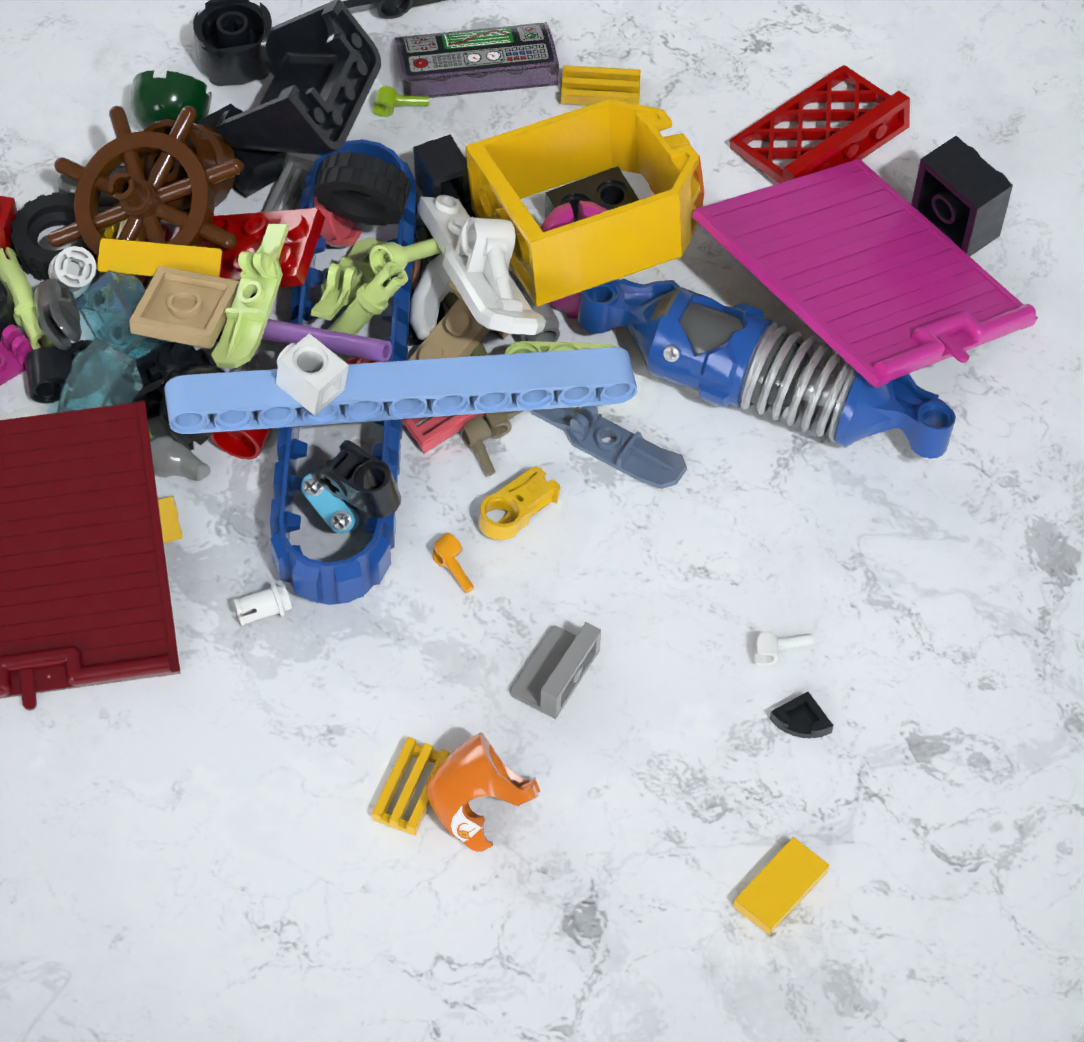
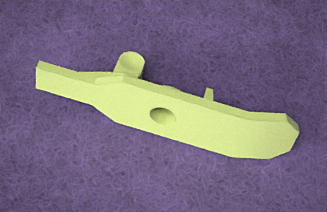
[211,224,289,368]
[311,238,387,321]

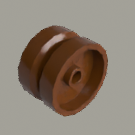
[139,119,235,212]

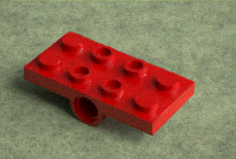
[172,208,325,298]

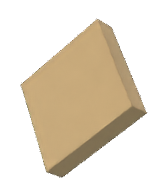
[129,266,239,349]

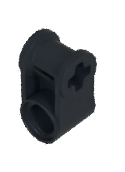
[25,340,110,404]
[315,440,401,518]

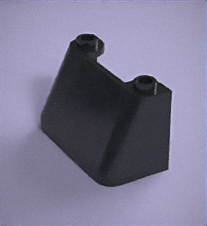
[215,0,381,155]

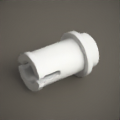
[233,583,292,626]

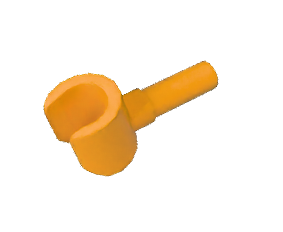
[432,533,474,593]

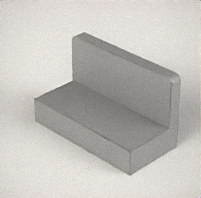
[511,622,601,719]

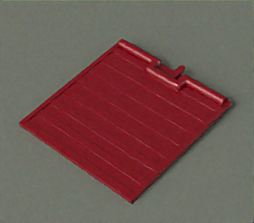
[0,401,181,711]

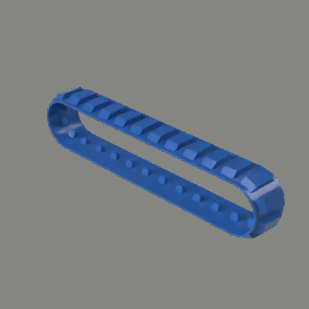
[270,139,417,605]

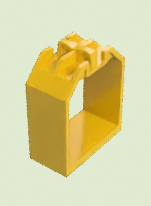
[465,99,700,307]

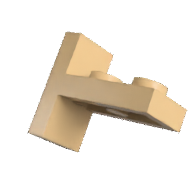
[408,280,509,361]

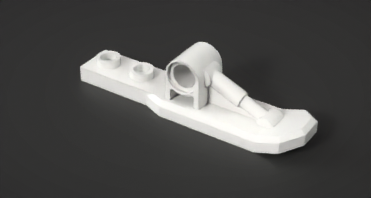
[417,195,546,335]

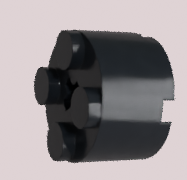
[193,0,272,86]

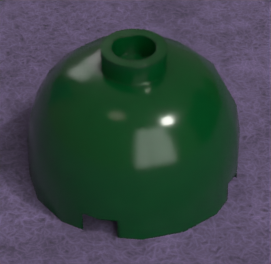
[131,70,212,130]

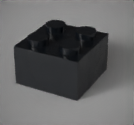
[911,136,1013,256]

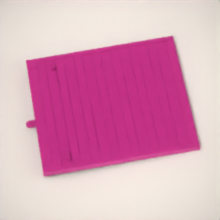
[692,158,1038,388]

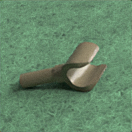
[485,411,523,439]
[462,416,496,476]

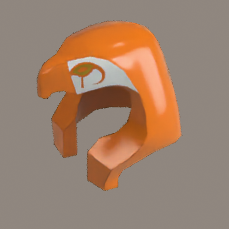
[426,732,541,852]

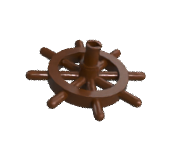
[47,106,244,300]

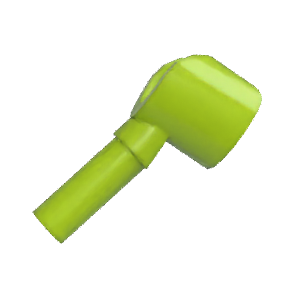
[373,85,429,117]

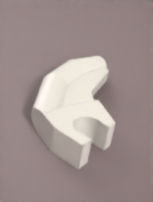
[409,253,453,340]

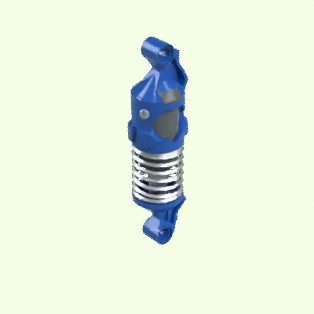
[578,279,956,459]

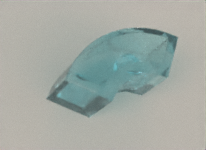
[56,337,143,413]

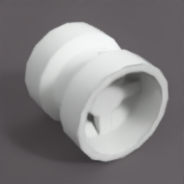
[48,246,96,292]

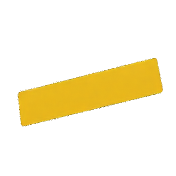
[97,238,222,277]

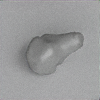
[150,435,210,481]

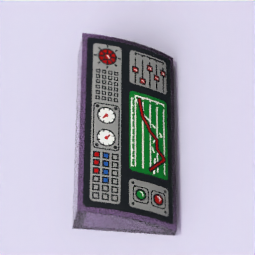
[394,22,559,98]

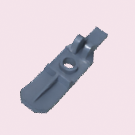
[531,406,687,489]

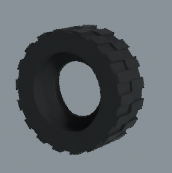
[314,151,411,226]
[11,192,103,281]

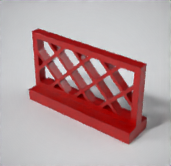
[729,65,910,183]

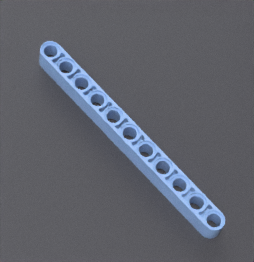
[164,347,637,434]

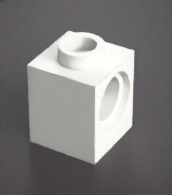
[276,334,349,416]

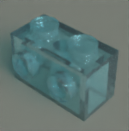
[75,270,171,368]

